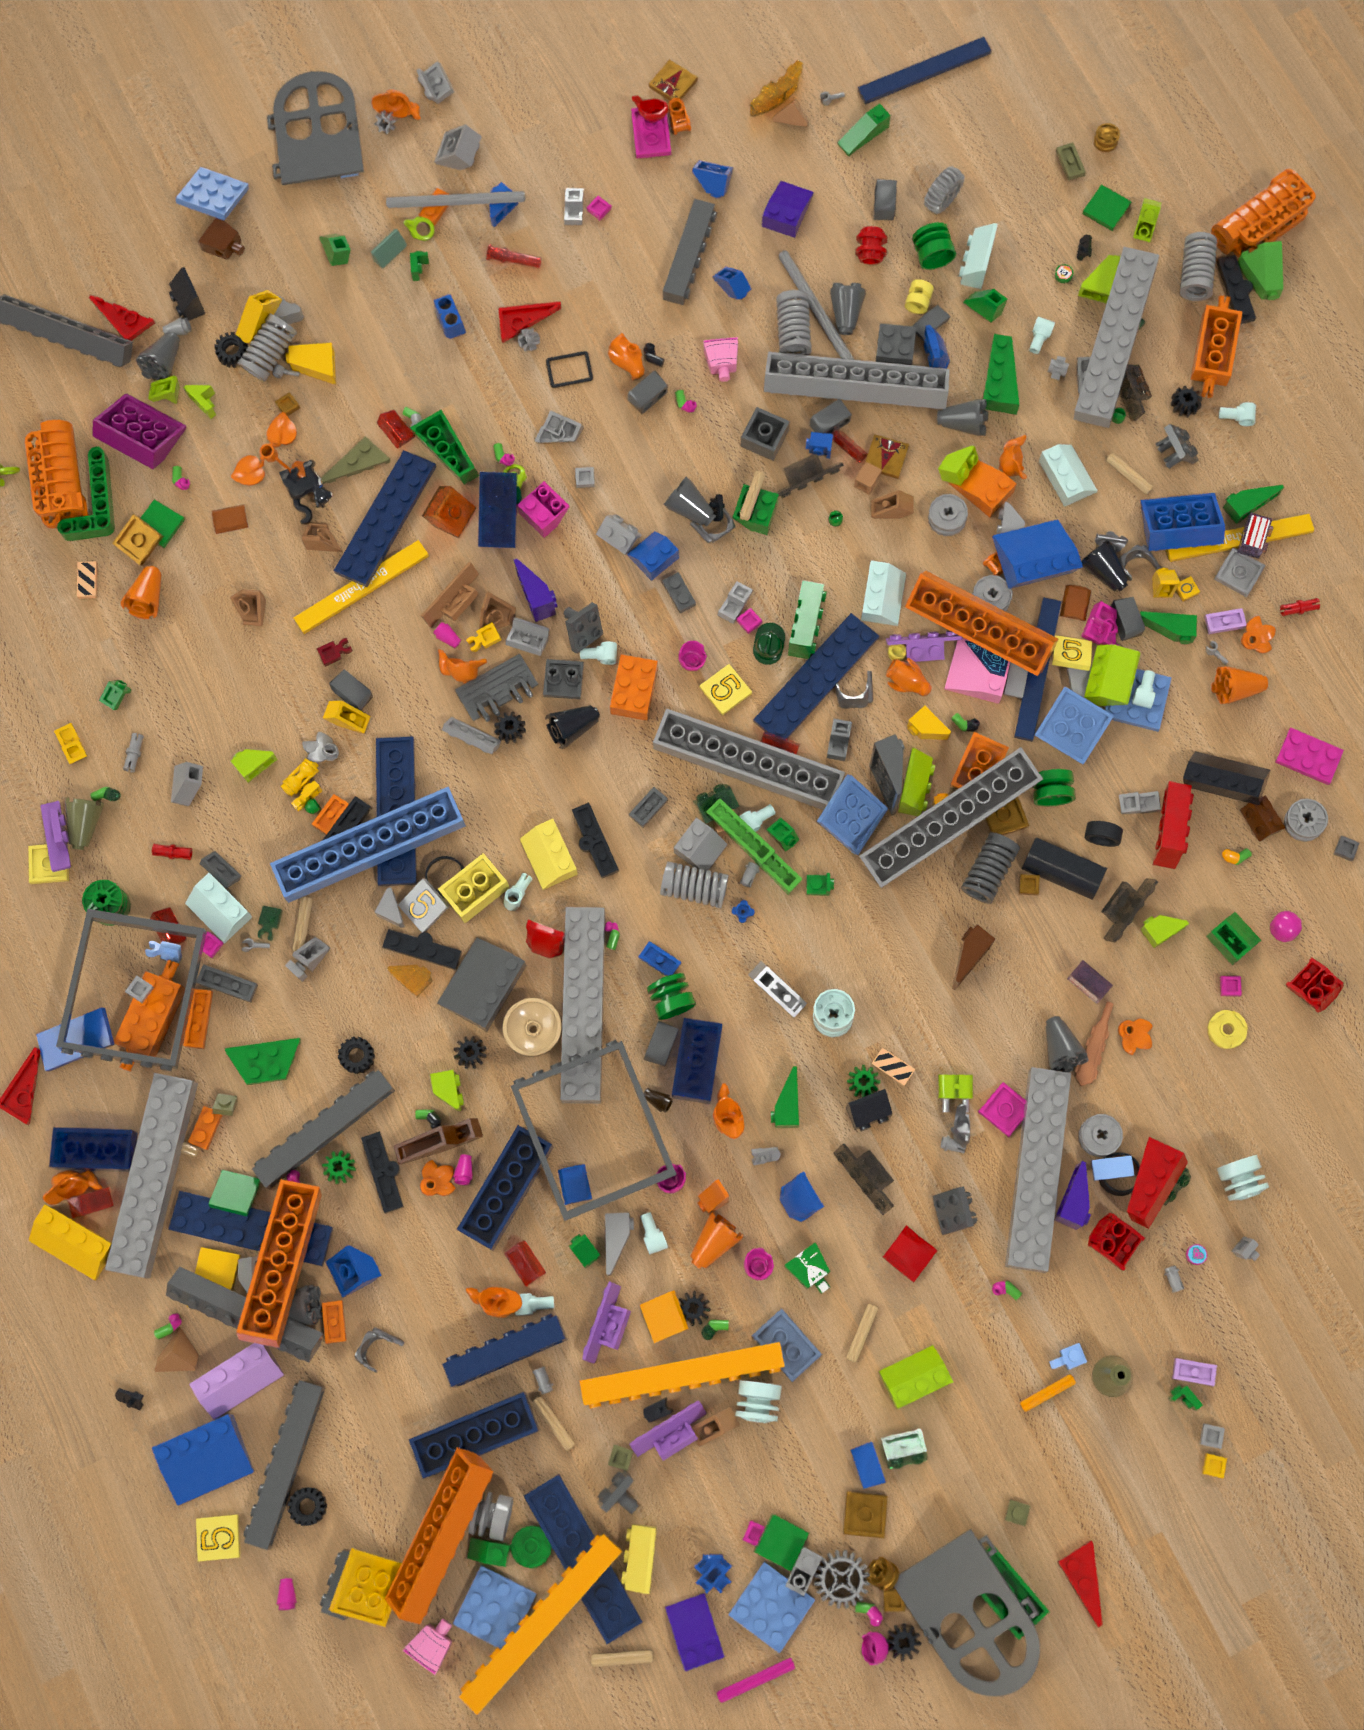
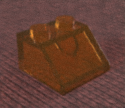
[422,486,476,538]

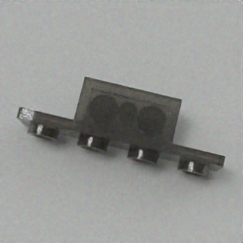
[1120,365,1152,421]
[774,453,844,498]
[1101,878,1158,942]
[834,1144,894,1215]

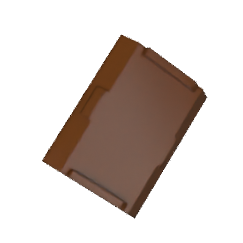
[212,504,249,534]
[1060,585,1091,621]

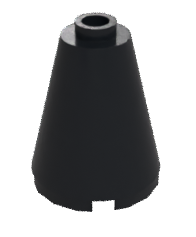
[1081,540,1129,592]
[545,705,600,749]

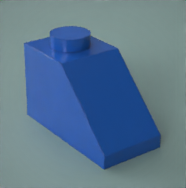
[490,182,518,228]
[712,267,752,300]

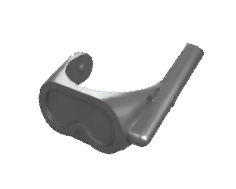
[690,508,736,543]
[1095,531,1128,553]
[1119,545,1161,581]
[836,671,873,709]
[950,1104,970,1148]
[354,1327,404,1373]

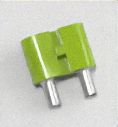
[938,1075,973,1112]

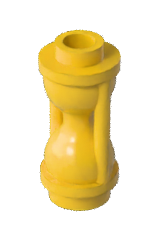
[280,758,319,797]

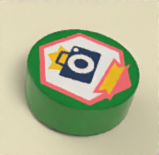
[1055,264,1073,283]

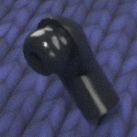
[643,343,665,367]

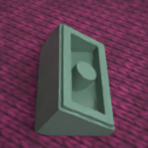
[371,229,407,268]

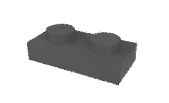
[662,572,696,613]
[629,787,668,828]
[200,851,241,889]

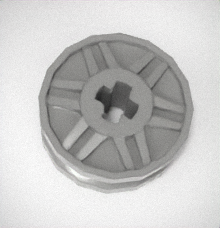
[928,494,968,536]
[972,575,1012,611]
[1284,798,1328,842]
[1078,1114,1123,1157]

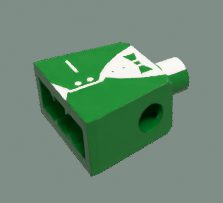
[784,1243,830,1294]

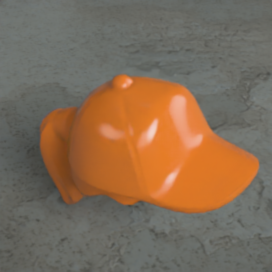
[371,89,421,120]
[999,435,1027,479]
[438,649,487,684]
[713,1083,745,1139]
[43,1170,103,1205]
[466,1287,522,1318]

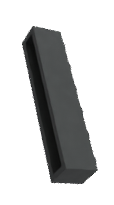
[663,199,717,305]

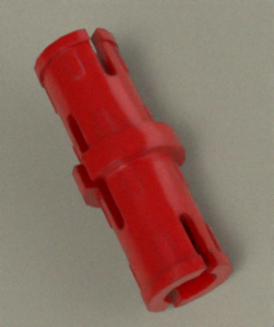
[1280,598,1320,616]
[152,843,193,860]

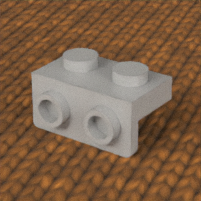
[416,61,454,104]
[596,514,642,555]
[505,618,549,656]

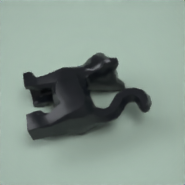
[279,460,333,524]

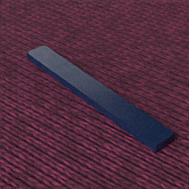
[858,37,992,105]
[1014,597,1062,742]

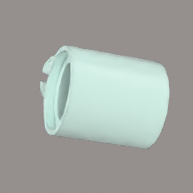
[1029,316,1055,354]
[1219,402,1256,426]
[580,641,617,665]
[1132,670,1155,709]
[739,804,776,832]
[503,873,533,911]
[640,1212,668,1255]
[515,1293,554,1316]

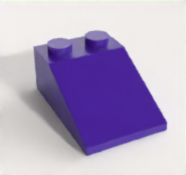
[762,181,814,238]
[514,559,558,622]
[1054,1161,1091,1230]
[665,1593,725,1672]

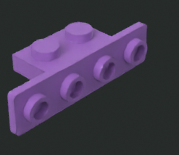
[886,630,962,662]
[41,801,71,872]
[582,1282,631,1364]
[630,1401,707,1461]

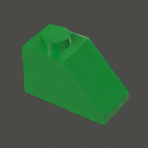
[467,1537,511,1567]

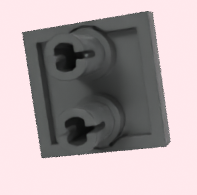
[1156,424,1199,469]
[563,602,603,654]
[543,659,584,700]
[932,1186,977,1235]
[597,1470,639,1514]

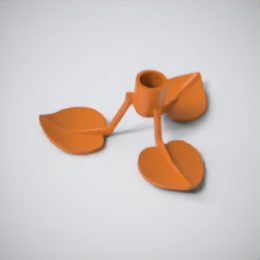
[231,412,305,485]

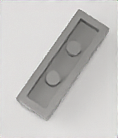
[442,717,501,754]

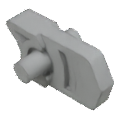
[751,1147,781,1165]

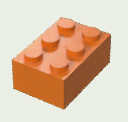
[610,654,658,721]

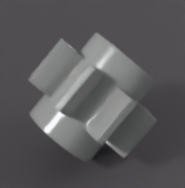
[374,110,397,134]
[518,328,540,351]
[1048,356,1069,380]

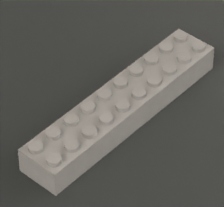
[1074,247,1159,428]
[764,352,950,409]
[653,708,845,810]
[859,747,1043,888]
[560,907,605,1104]
[1005,1067,1071,1273]
[105,1073,198,1278]

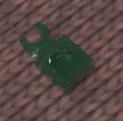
[258,905,283,941]

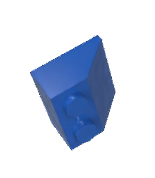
[627,531,679,581]

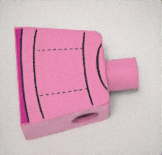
[704,337,738,382]
[403,1618,452,1675]

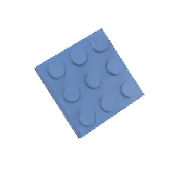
[176,167,249,221]
[1105,669,1172,732]
[1035,687,1114,765]
[817,775,888,855]
[728,1562,815,1654]
[453,1565,537,1649]

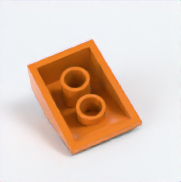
[948,460,1017,518]
[950,732,1009,789]

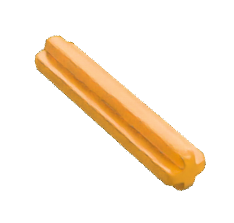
[1020,1374,1076,1412]

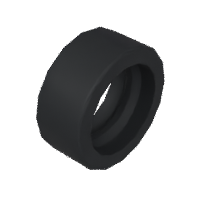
[1084,821,1123,847]

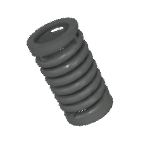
[961,832,1020,904]

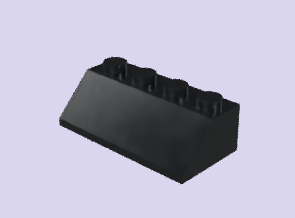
[1183,751,1271,805]

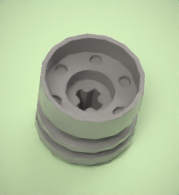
[468,1492,513,1541]

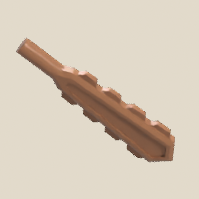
[1074,1002,1114,1086]

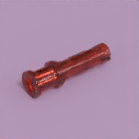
[486,244,542,269]

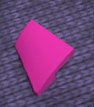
[1081,601,1119,646]

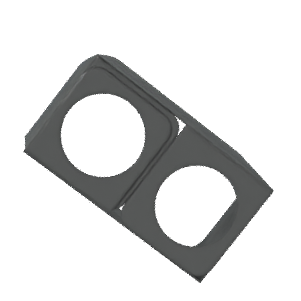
[873,179,897,220]
[627,371,668,414]
[809,399,852,434]
[1111,597,1145,641]
[329,669,373,711]
[644,1021,679,1066]

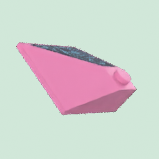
[944,638,1010,704]

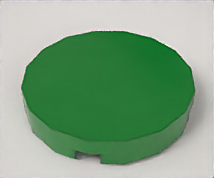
[511,1525,552,1569]

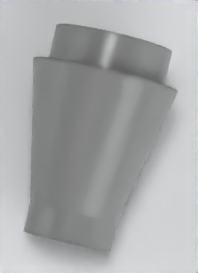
[163,317,191,335]

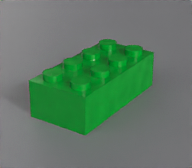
[980,1545,1050,1640]

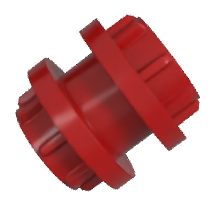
[855,226,888,265]

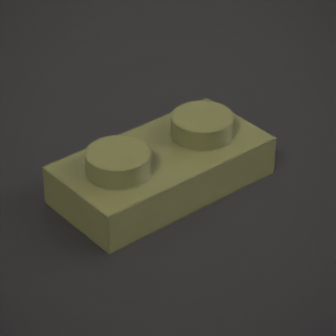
[1056,143,1086,181]

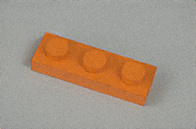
[183,989,213,1049]

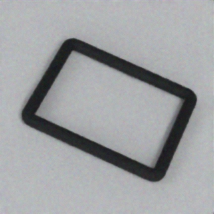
[546,351,593,388]

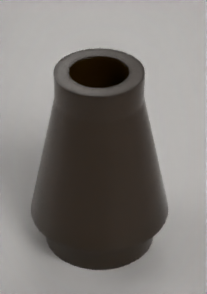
[644,1088,673,1113]

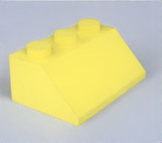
[520,819,578,890]
[438,853,510,923]
[621,1524,657,1594]

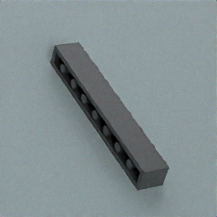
[0,294,133,367]
[252,1070,395,1190]
[166,1267,323,1363]
[243,1380,326,1550]

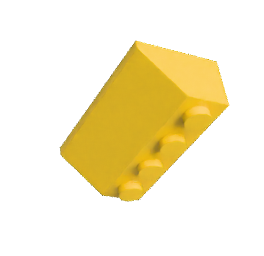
[29,1204,112,1281]

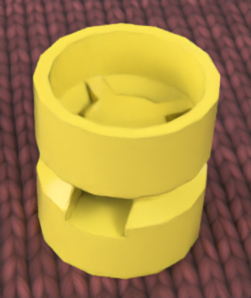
[905,279,934,314]

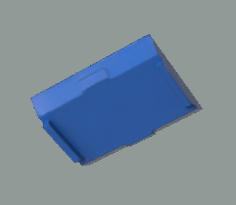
[558,1164,592,1205]

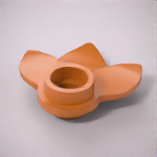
[1241,616,1276,653]
[1118,1019,1153,1055]
[420,1160,456,1196]

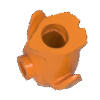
[608,333,645,380]
[886,658,932,696]

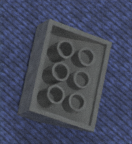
[869,734,905,816]
[437,938,527,1032]

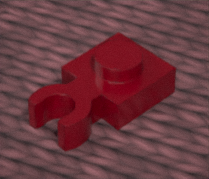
[317,638,353,667]

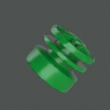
[912,222,957,270]
[82,880,131,926]
[647,973,696,1020]

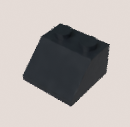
[169,267,206,321]
[846,1089,893,1132]

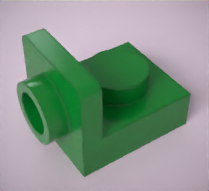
[410,251,429,281]
[99,680,132,710]
[766,817,799,852]
[806,873,834,896]
[1168,1385,1203,1410]

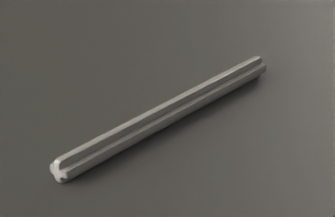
[386,191,526,208]
[779,250,855,360]

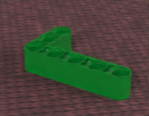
[57,447,115,541]

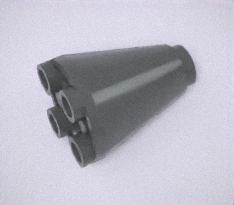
[830,283,866,335]
[136,332,180,380]
[937,399,989,436]
[663,477,716,527]
[1045,1016,1089,1073]
[288,1285,323,1326]

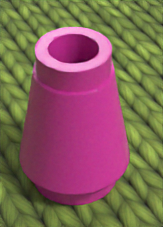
[433,622,462,649]
[453,1154,473,1185]
[276,1578,297,1610]

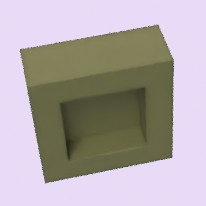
[212,1094,238,1116]
[608,1445,634,1471]
[1005,1500,1030,1527]

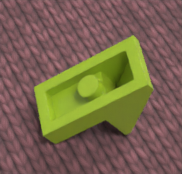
[148,375,180,404]
[183,385,216,419]

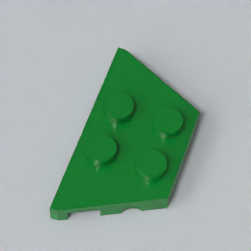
[225,1038,301,1085]

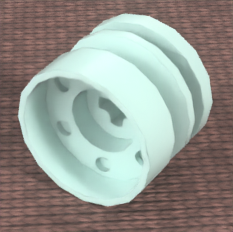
[813,989,855,1037]
[1217,1155,1269,1201]
[735,1380,782,1423]

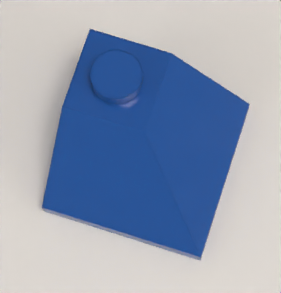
[692,160,733,198]
[326,1245,382,1298]

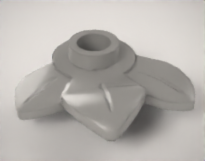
[302,732,339,763]

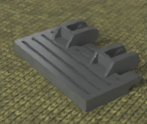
[455,654,538,722]

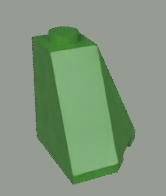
[1238,241,1284,300]

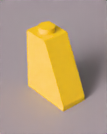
[235,290,282,343]
[286,343,336,384]

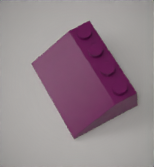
[92,393,186,469]

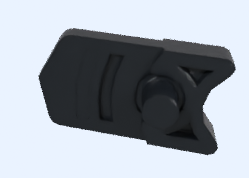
[1077,235,1092,261]
[709,494,725,522]
[115,1388,144,1410]
[643,1397,673,1422]

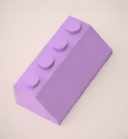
[189,1343,284,1420]

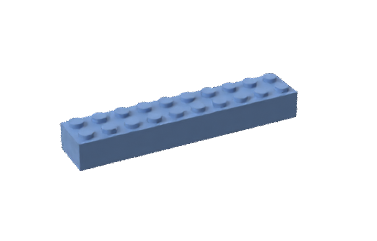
[270,786,466,903]

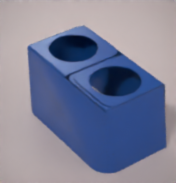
[433,294,466,339]
[850,1441,886,1489]

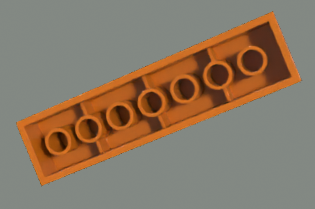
[905,571,1059,676]
[236,1179,322,1348]
[385,1448,494,1624]

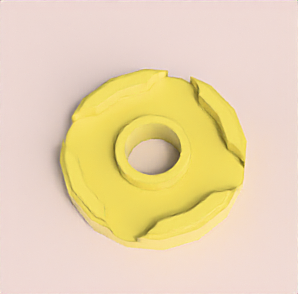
[1207,1010,1248,1049]

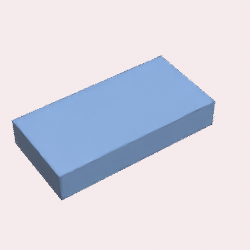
[1091,1156,1135,1181]

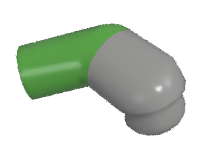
[403,407,422,427]

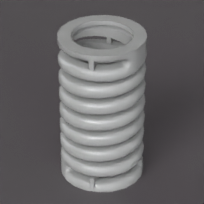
[1180,232,1217,301]
[776,290,812,355]
[238,314,297,382]
[660,861,729,908]

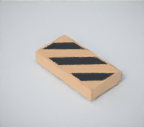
[77,561,98,599]
[871,1048,915,1086]

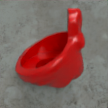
[632,95,669,124]

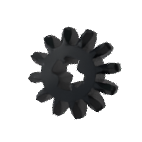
[1170,385,1202,418]
[494,711,526,744]
[454,1036,487,1070]
[679,1291,711,1326]
[886,1623,921,1661]

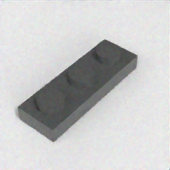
[196,964,258,1003]

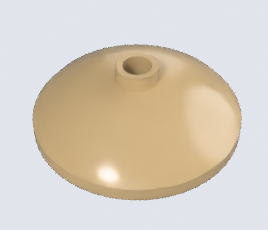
[503,998,562,1057]

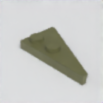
[321,436,391,484]

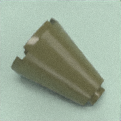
[65,797,104,850]
[1092,1356,1133,1397]

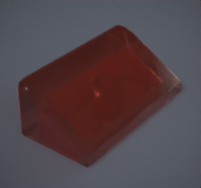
[377,410,415,448]
[833,430,868,463]
[761,731,801,755]
[150,907,187,945]
[504,1240,546,1287]

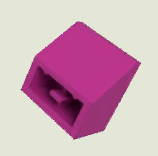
[517,481,570,538]

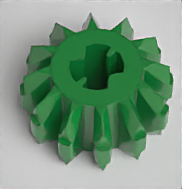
[847,1065,880,1097]
[322,1150,356,1185]

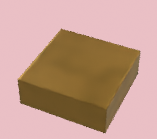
[275,392,300,416]
[1019,874,1040,896]
[883,1589,905,1612]

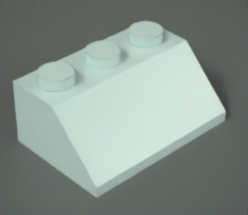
[959,223,998,289]
[1039,444,1098,507]
[861,561,906,626]
[185,873,252,944]

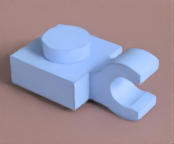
[145,941,182,963]
[1049,1343,1087,1370]

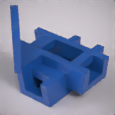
[694,1554,732,1594]

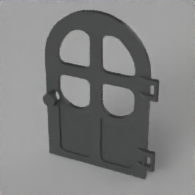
[267,71,364,186]
[894,1529,1040,1696]

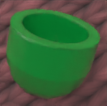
[1112,407,1126,424]
[828,510,843,527]
[304,797,321,814]

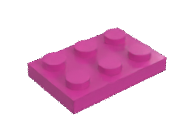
[631,108,671,159]
[1275,727,1344,785]

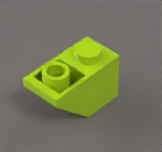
[1133,198,1161,242]
[938,446,979,486]
[430,1070,464,1111]

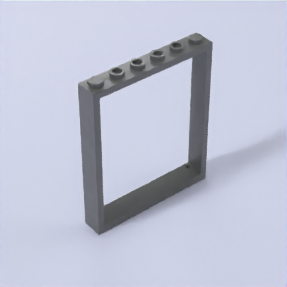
[56,909,207,1071]
[511,1040,676,1221]

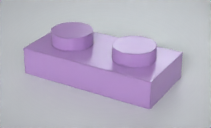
[1204,608,1247,634]
[1172,1358,1217,1386]

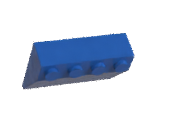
[1140,493,1225,551]
[992,519,1083,589]
[152,1414,255,1506]

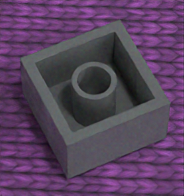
[876,323,916,365]
[741,407,790,461]

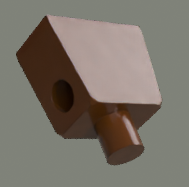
[198,218,245,260]

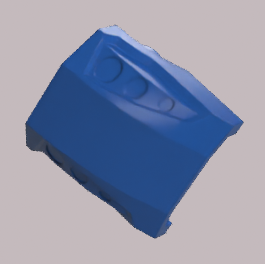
[923,325,950,369]
[779,1171,824,1222]

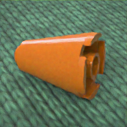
[121,566,162,619]
[690,1211,744,1269]

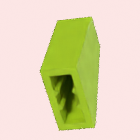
[1078,254,1120,304]

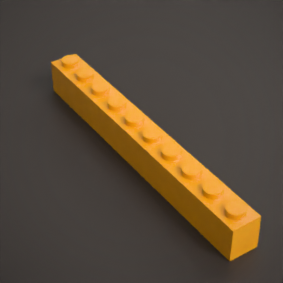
[580,1342,785,1409]
[459,1533,622,1715]

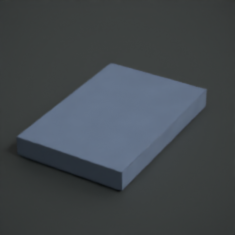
[752,1308,822,1382]

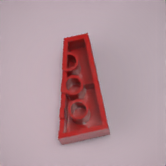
[1152,781,1194,869]
[1127,1137,1188,1229]

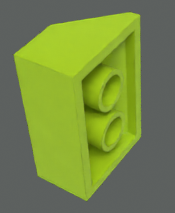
[1084,644,1141,706]
[898,748,935,816]
[879,1345,953,1409]

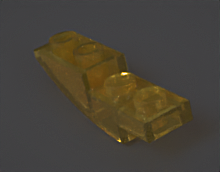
[749,59,803,117]

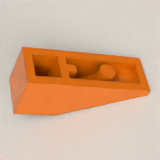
[697,1179,729,1215]

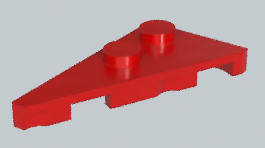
[89,295,155,341]
[498,301,562,343]
[0,1047,40,1126]
[1057,1540,1103,1628]

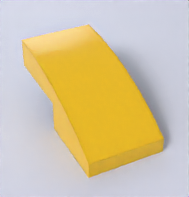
[54,723,87,764]

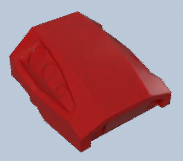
[526,919,566,959]
[1286,957,1344,1013]
[1088,1213,1145,1271]
[882,1225,938,1283]

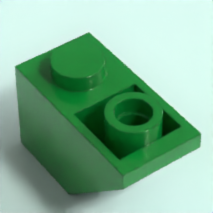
[319,234,351,266]
[964,289,1008,323]
[569,1234,601,1269]

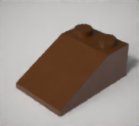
[952,924,995,990]

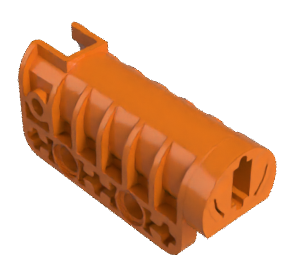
[1211,169,1316,258]
[25,420,88,529]

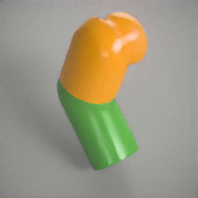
[1222,848,1252,865]

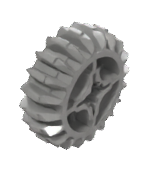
[924,166,965,214]
[814,1550,870,1609]

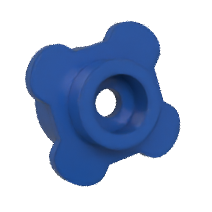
[732,900,755,923]

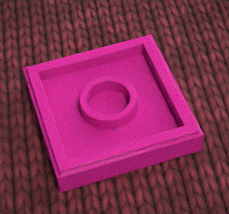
[978,1082,1026,1138]

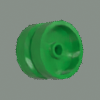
[1033,769,1076,807]

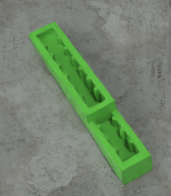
[706,798,802,895]

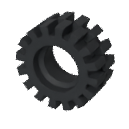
[214,332,248,368]
[338,1037,375,1074]
[287,1487,327,1526]

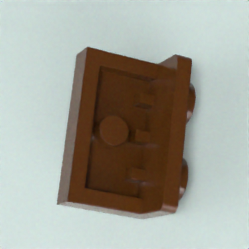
[1240,795,1286,842]

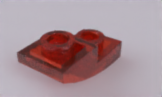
[67,1187,114,1219]

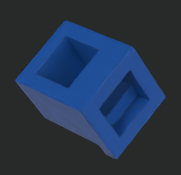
[806,432,833,459]

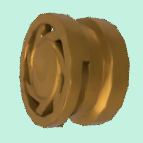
[1093,123,1120,152]
[867,1557,899,1591]

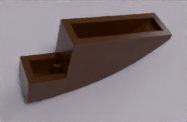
[393,1118,483,1165]

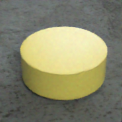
[888,644,906,661]

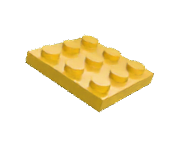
[329,1548,402,1627]

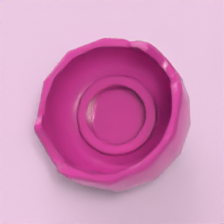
[678,641,707,671]
[1270,911,1302,942]
[656,1164,686,1194]
[744,1248,774,1281]
[862,1632,888,1665]

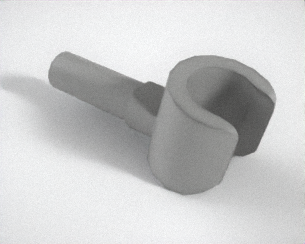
[820,91,845,106]
[273,365,299,379]
[1206,641,1229,665]
[242,938,270,952]

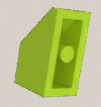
[231,749,278,783]
[1140,915,1189,948]

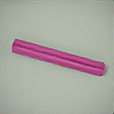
[717,1658,795,1703]

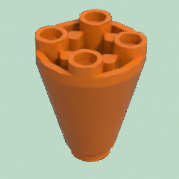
[1211,666,1268,704]

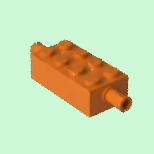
[1190,295,1242,398]
[114,960,185,1072]

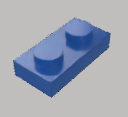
[638,941,681,976]

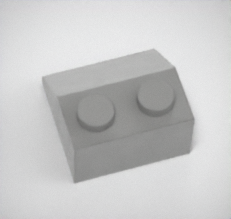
[434,124,482,170]
[674,817,727,875]

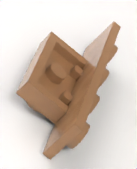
[421,562,479,628]

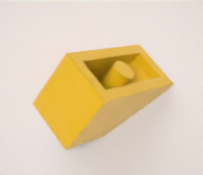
[1152,568,1180,598]
[323,700,371,733]
[907,706,951,740]

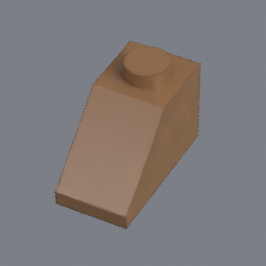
[871,490,914,519]
[691,1407,740,1447]

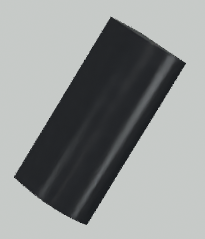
[1022,838,1107,900]

